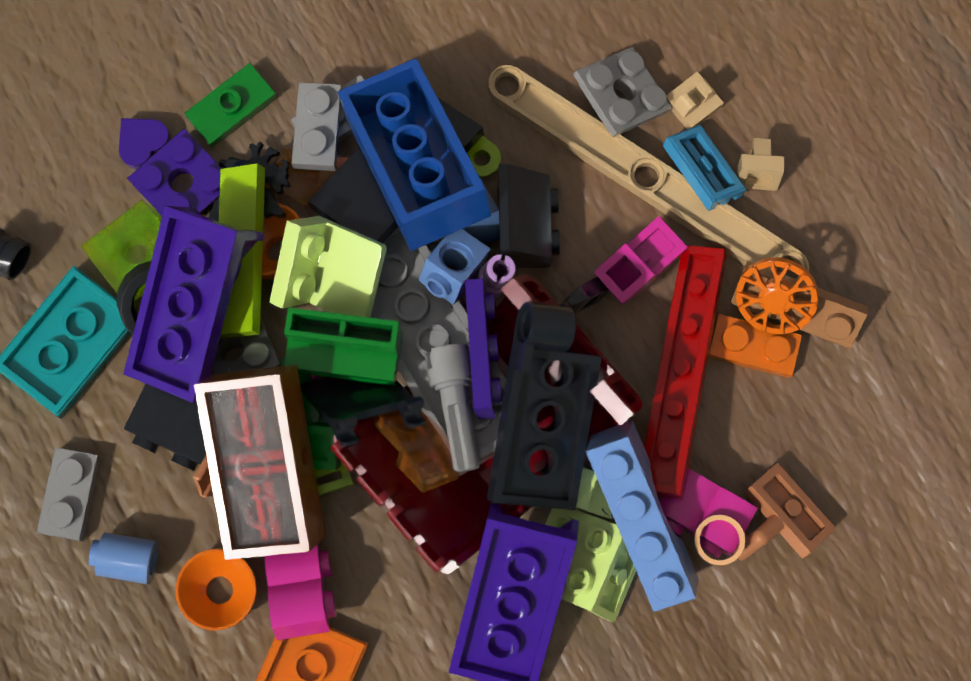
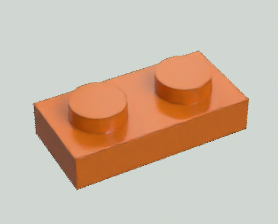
[708,314,802,379]

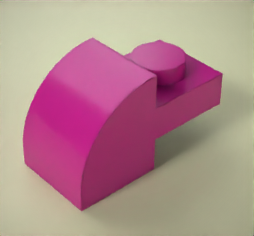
[594,216,688,305]

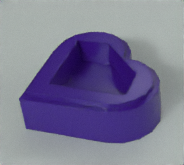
[119,118,171,170]

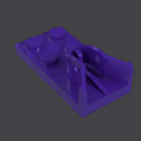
[124,206,264,403]
[448,502,579,681]

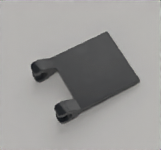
[300,377,426,447]

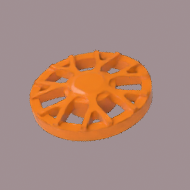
[736,257,819,334]

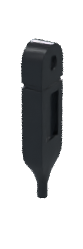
[559,277,610,314]

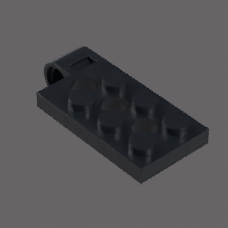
[487,302,602,510]

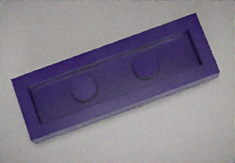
[465,278,503,420]

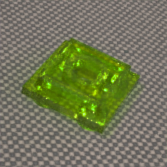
[81,200,161,301]

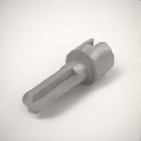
[424,344,480,472]

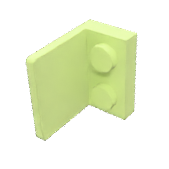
[269,216,387,318]
[545,508,636,623]

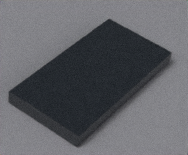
[308,97,484,243]

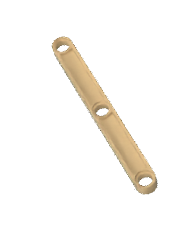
[489,65,809,281]

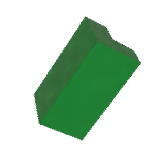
[284,307,403,386]

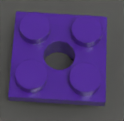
[127,128,222,216]

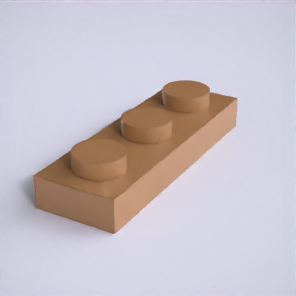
[730,261,869,349]

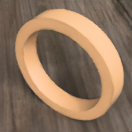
[694,515,745,565]

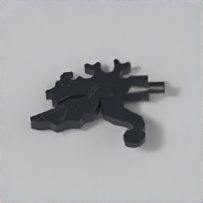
[209,142,291,222]

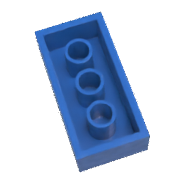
[337,58,491,251]

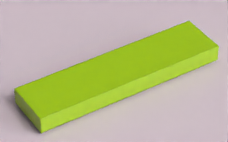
[219,163,265,338]

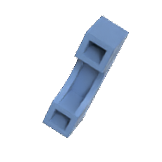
[586,420,698,612]

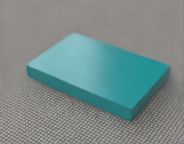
[0,265,138,419]

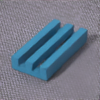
[663,125,746,211]

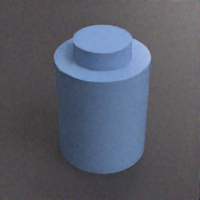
[89,532,159,585]

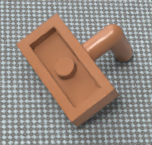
[733,462,836,560]

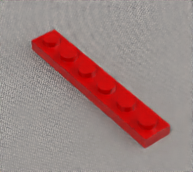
[644,245,727,500]

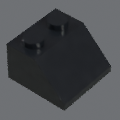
[498,164,560,268]

